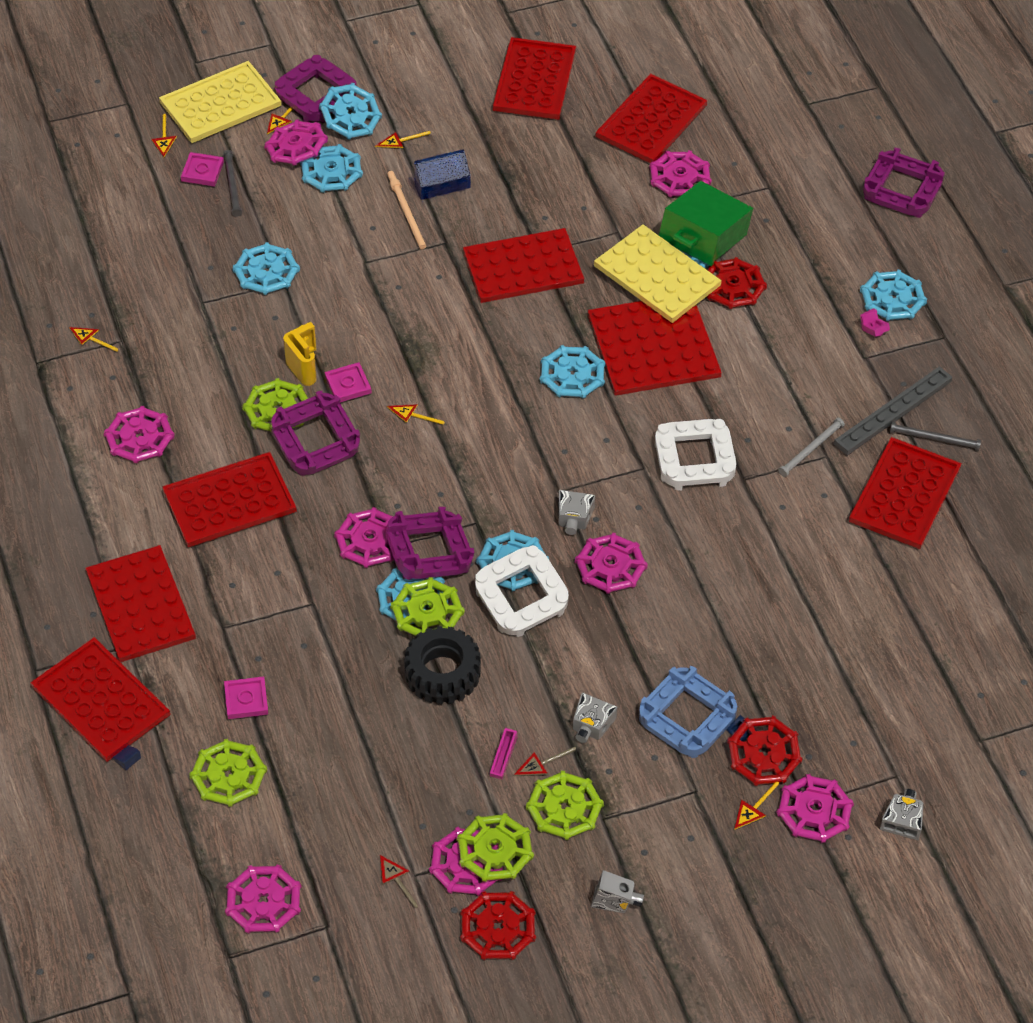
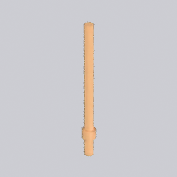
[387,171,426,249]

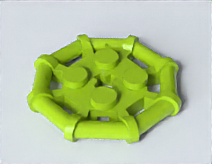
[242,378,308,432]
[390,577,465,636]
[189,739,267,807]
[526,771,604,840]
[456,813,534,882]

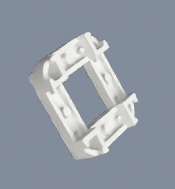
[655,419,736,490]
[475,545,569,637]

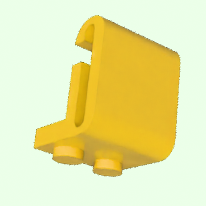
[283,322,317,386]

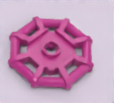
[264,119,328,166]
[649,150,712,198]
[104,406,175,463]
[334,507,394,568]
[574,532,648,594]
[777,774,854,843]
[429,827,503,896]
[225,864,302,934]

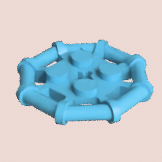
[319,83,382,140]
[300,144,363,193]
[232,242,300,295]
[860,270,927,321]
[539,345,606,399]
[476,530,549,591]
[376,568,448,624]

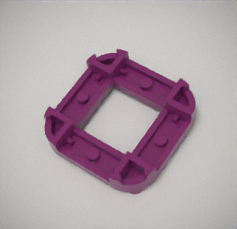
[275,55,357,123]
[863,147,945,218]
[271,391,360,476]
[386,507,474,580]

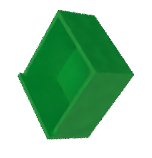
[659,181,753,266]

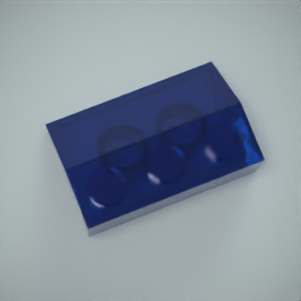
[414,149,471,200]

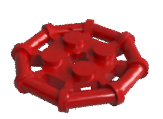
[706,257,767,309]
[727,715,803,786]
[460,891,536,960]

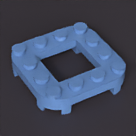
[639,666,737,758]

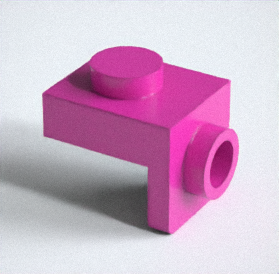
[860,308,890,337]

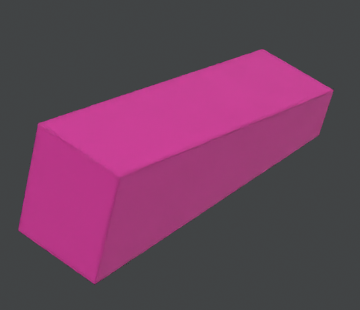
[490,728,518,780]

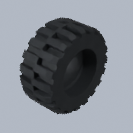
[404,626,481,704]

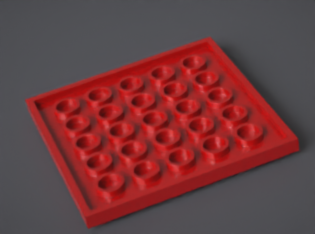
[588,301,722,396]

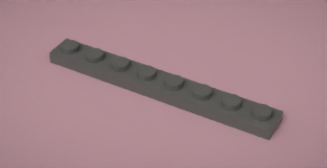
[834,366,953,455]

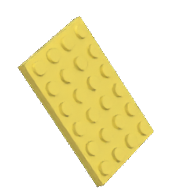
[159,61,282,143]
[594,225,721,323]

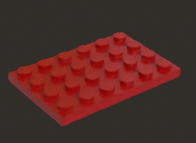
[493,37,576,120]
[595,73,708,163]
[463,228,584,303]
[849,437,962,549]
[162,452,297,547]
[86,545,196,662]
[30,637,171,762]

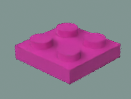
[181,152,224,186]
[324,362,372,402]
[224,677,268,719]

